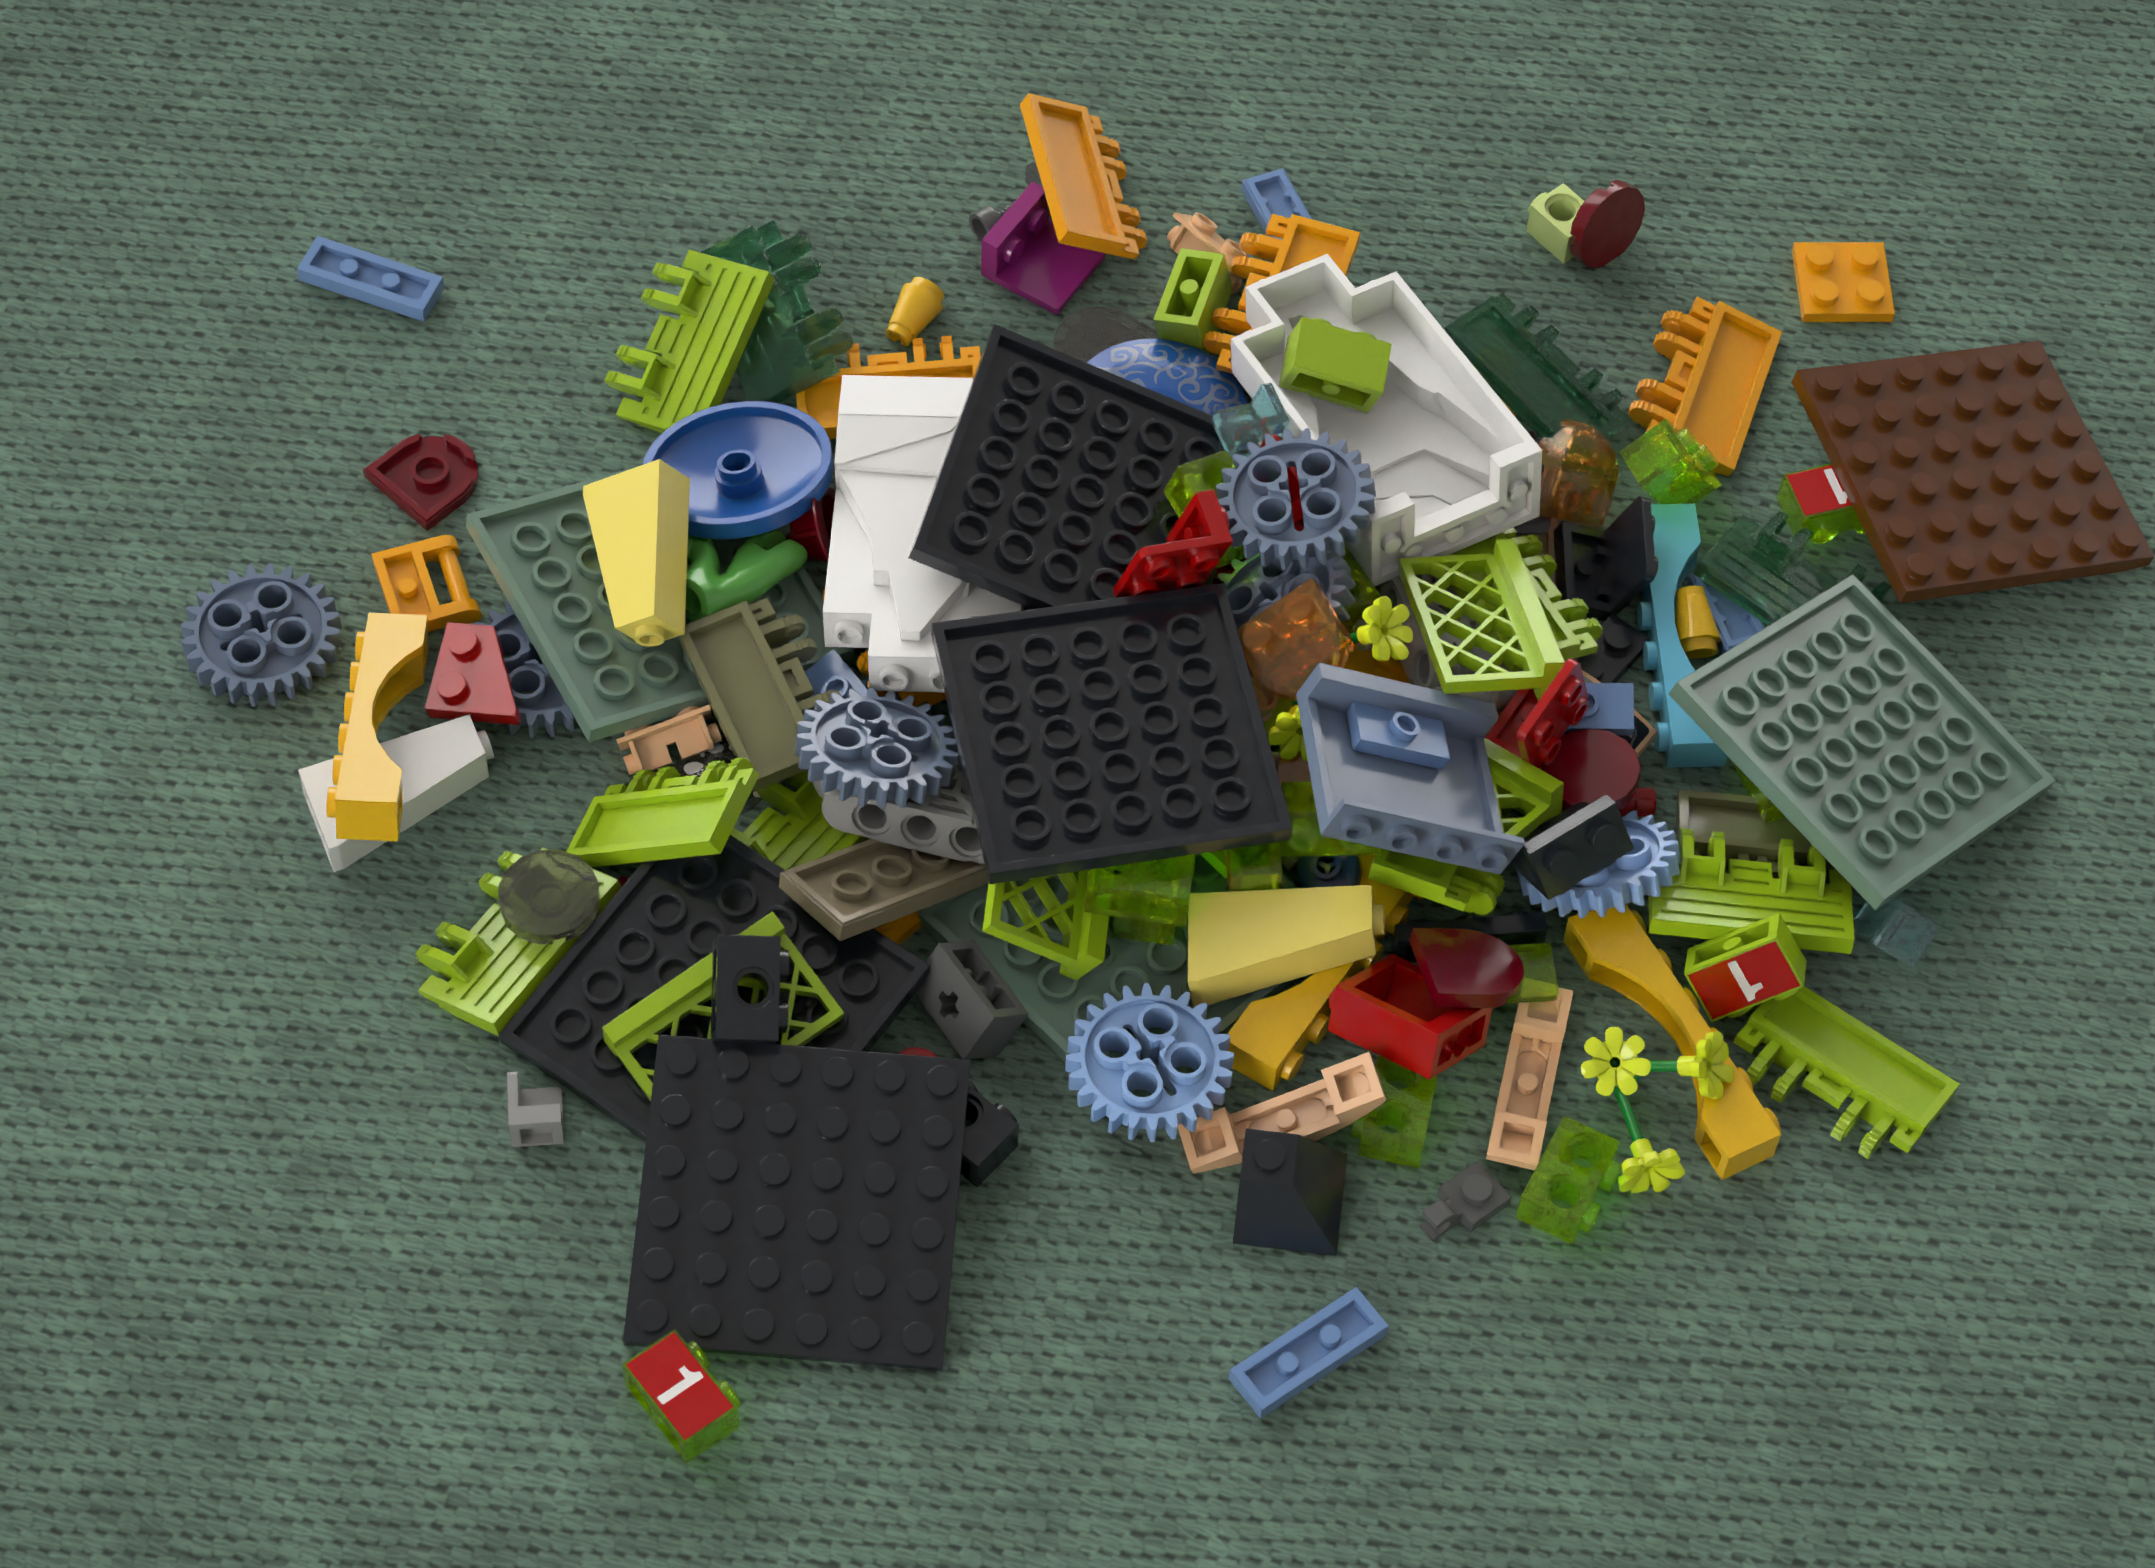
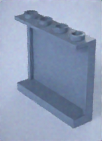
[1296,662,1525,874]

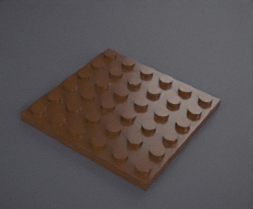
[1791,341,2155,603]

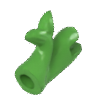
[685,529,807,622]

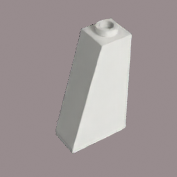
[298,714,494,872]

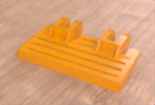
[1020,93,1147,260]
[1202,214,1360,374]
[1627,296,1782,476]
[794,335,981,439]

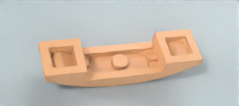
[1486,980,1573,1171]
[1177,1052,1386,1174]

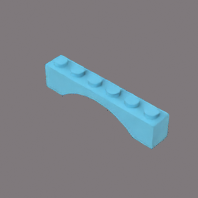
[1637,504,1728,768]

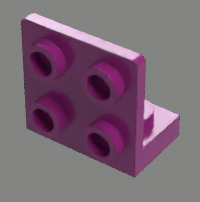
[981,181,1106,314]

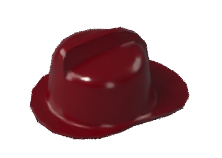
[785,487,836,562]

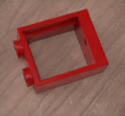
[1328,954,1492,1080]

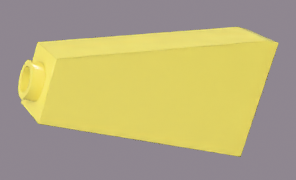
[583,459,690,647]
[1188,885,1385,1007]

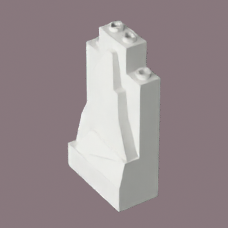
[1231,254,1542,587]
[823,375,1024,693]

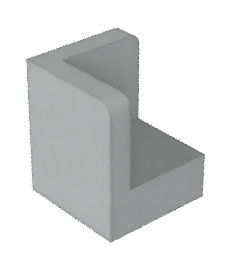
[507,1072,564,1147]

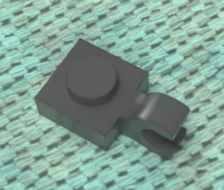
[1419,1161,1512,1242]

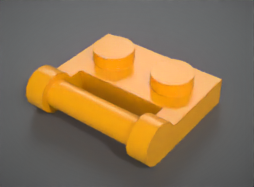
[371,535,482,632]

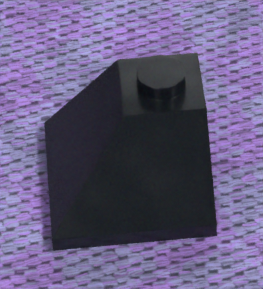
[1233,1128,1347,1256]

